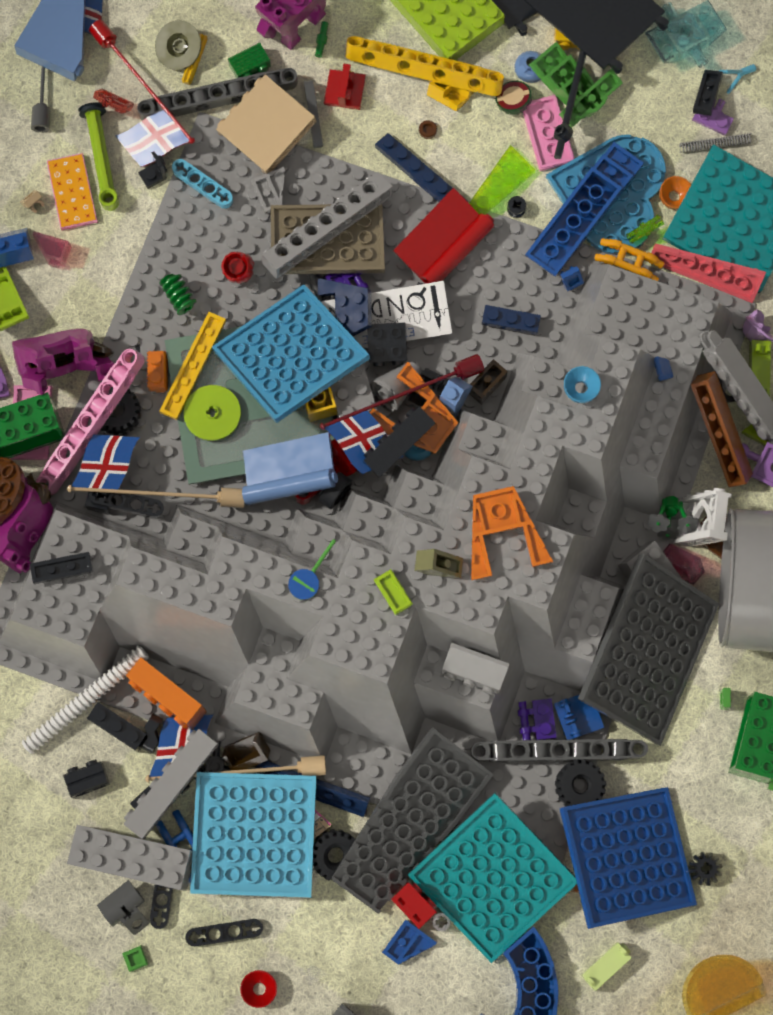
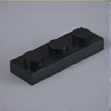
[693,70,723,116]
[30,552,93,584]

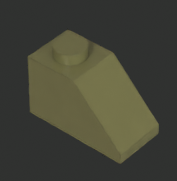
[414,549,463,578]

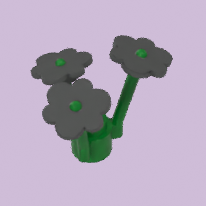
[648,496,699,540]

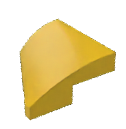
[427,81,474,112]

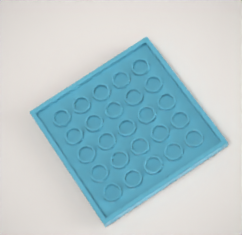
[190,772,316,898]

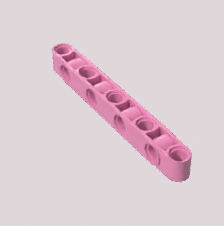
[36,349,144,495]

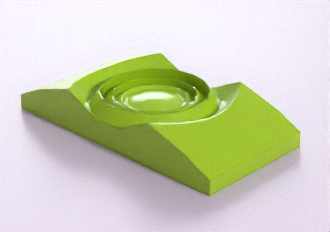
[0,266,29,332]

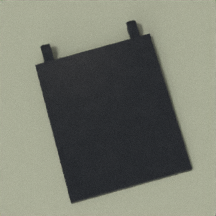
[524,0,669,74]

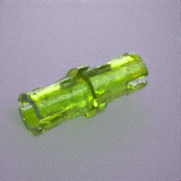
[626,215,664,244]

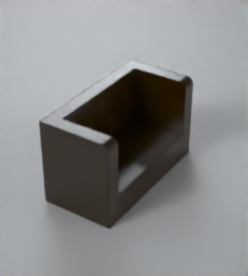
[222,732,271,770]

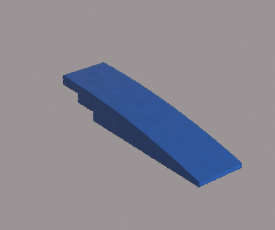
[525,142,644,277]

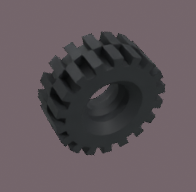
[101,387,141,436]
[555,759,606,807]
[313,829,355,882]

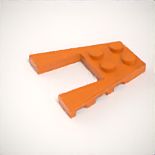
[370,362,458,454]
[471,486,553,581]

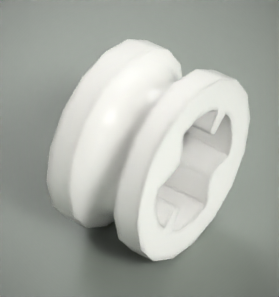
[432,913,451,931]

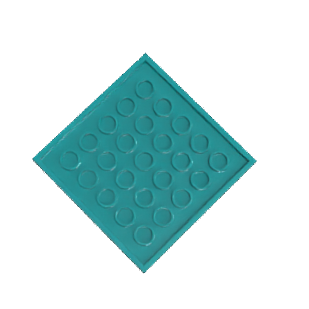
[662,144,773,293]
[408,792,577,963]

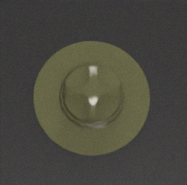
[155,20,201,70]

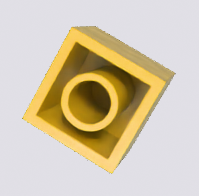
[305,387,337,422]

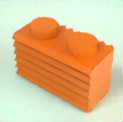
[147,351,168,393]

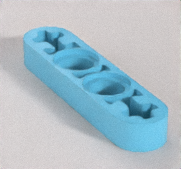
[172,159,233,209]

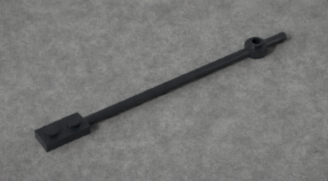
[554,50,586,159]

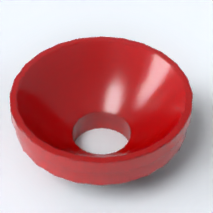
[240,970,277,1008]

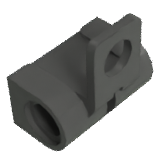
[97,880,149,935]

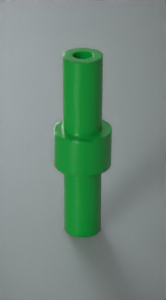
[315,21,329,58]

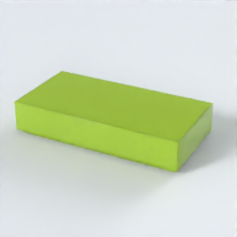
[374,569,413,615]

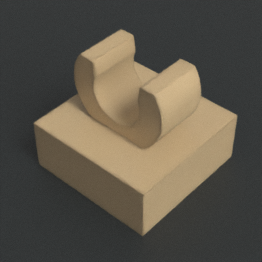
[20,190,44,213]

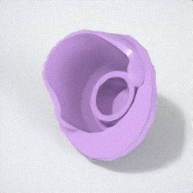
[743,309,773,341]

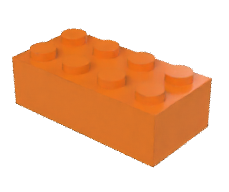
[126,657,207,730]

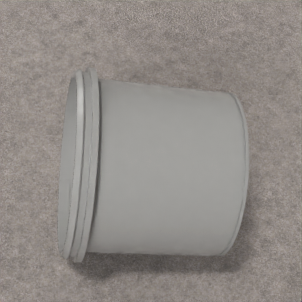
[718,508,773,652]

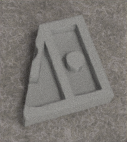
[251,166,285,215]

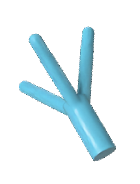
[719,64,756,94]

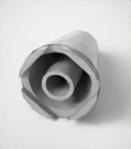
[370,361,422,411]

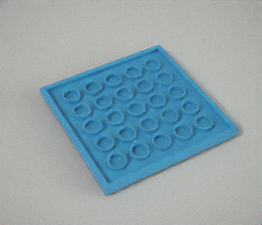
[212,285,370,423]

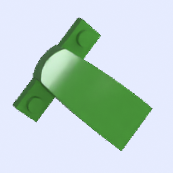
[529,42,623,128]

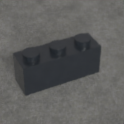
[87,702,148,753]

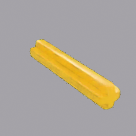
[182,34,208,85]

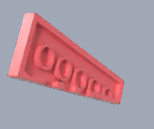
[651,243,766,303]

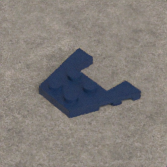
[318,279,372,336]

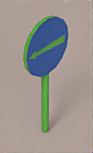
[288,539,336,600]

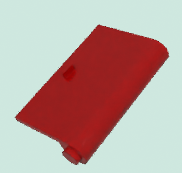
[393,188,494,284]

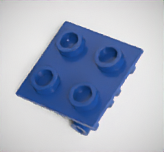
[554,694,604,740]

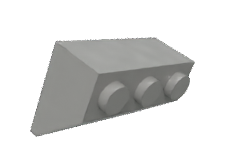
[441,643,509,695]

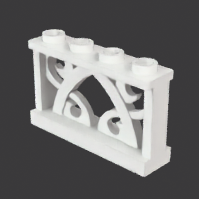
[673,488,732,547]

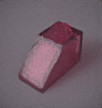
[33,231,72,268]
[663,543,705,586]

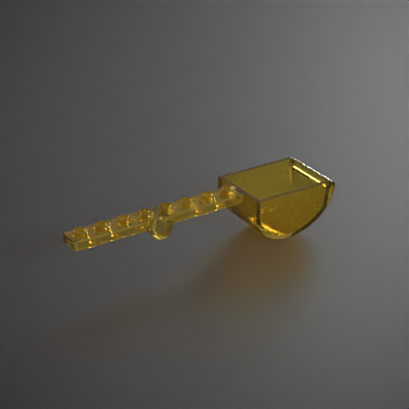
[682,955,767,1015]

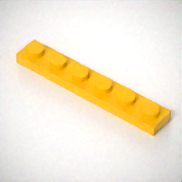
[159,312,226,420]

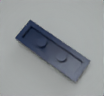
[482,305,541,335]

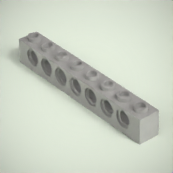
[262,172,393,279]

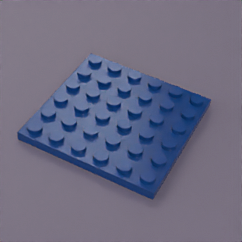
[559,787,697,929]

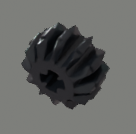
[689,852,723,886]

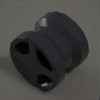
[507,196,526,218]

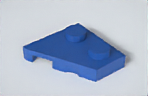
[382,920,437,965]

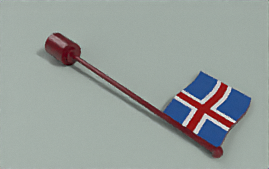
[320,354,485,474]

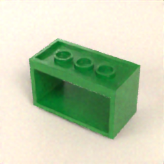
[0,392,65,458]
[728,691,773,784]

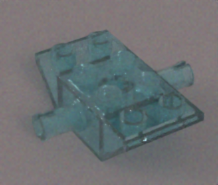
[645,0,727,68]

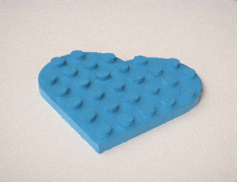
[546,135,666,255]

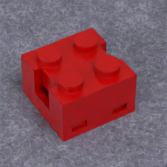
[391,882,437,929]

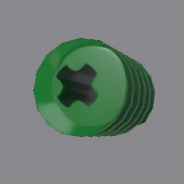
[159,274,197,316]

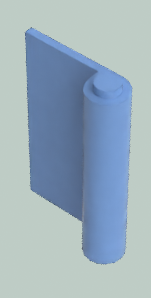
[242,432,338,505]

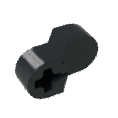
[141,713,163,754]

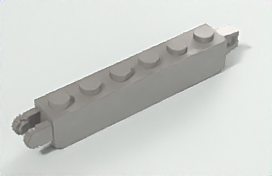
[699,331,773,444]

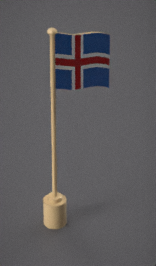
[67,435,245,508]
[145,714,326,783]

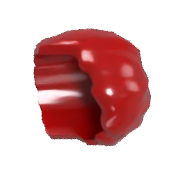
[221,251,255,284]

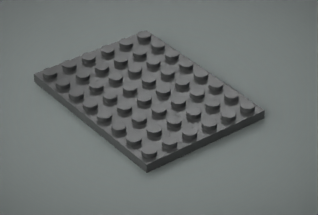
[578,553,719,746]

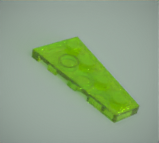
[470,145,536,215]

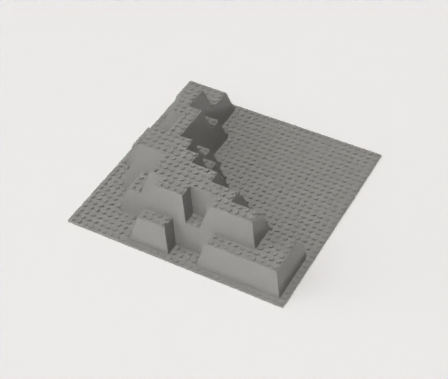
[0,112,755,863]

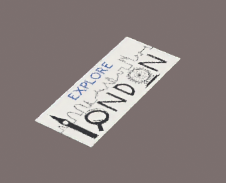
[321,281,452,348]

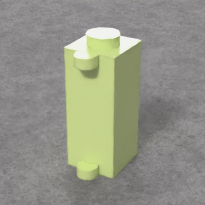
[581,942,632,991]

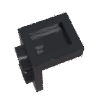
[138,151,168,189]

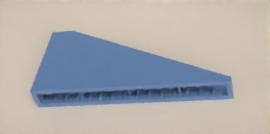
[14,0,86,82]

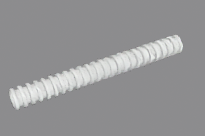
[22,645,149,754]

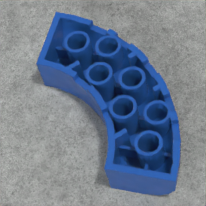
[502,927,558,1015]

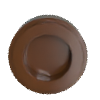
[419,120,437,139]

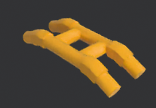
[595,238,665,281]

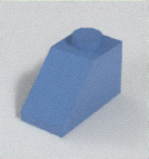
[440,377,473,418]

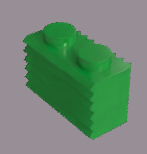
[228,42,271,78]

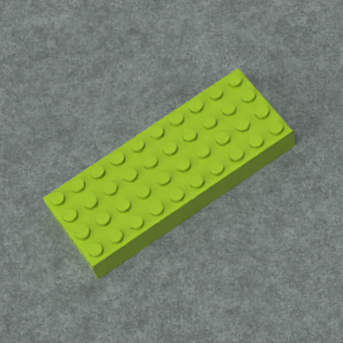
[390,0,505,60]

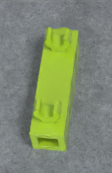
[749,340,771,397]

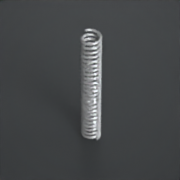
[679,133,752,153]

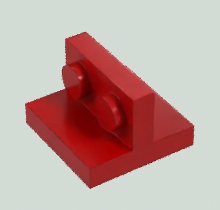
[324,63,366,110]

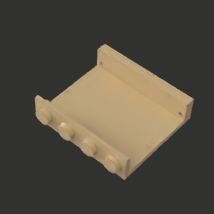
[216,74,317,174]

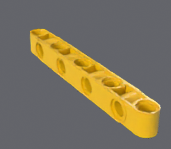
[345,36,504,96]

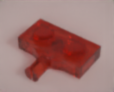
[93,88,134,114]

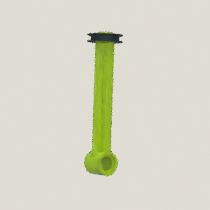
[78,102,119,211]

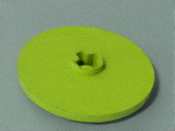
[183,385,241,441]

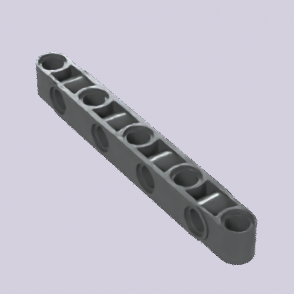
[137,68,298,120]
[470,739,648,762]

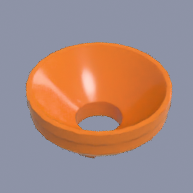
[659,176,691,210]

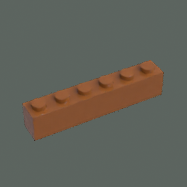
[690,371,753,487]

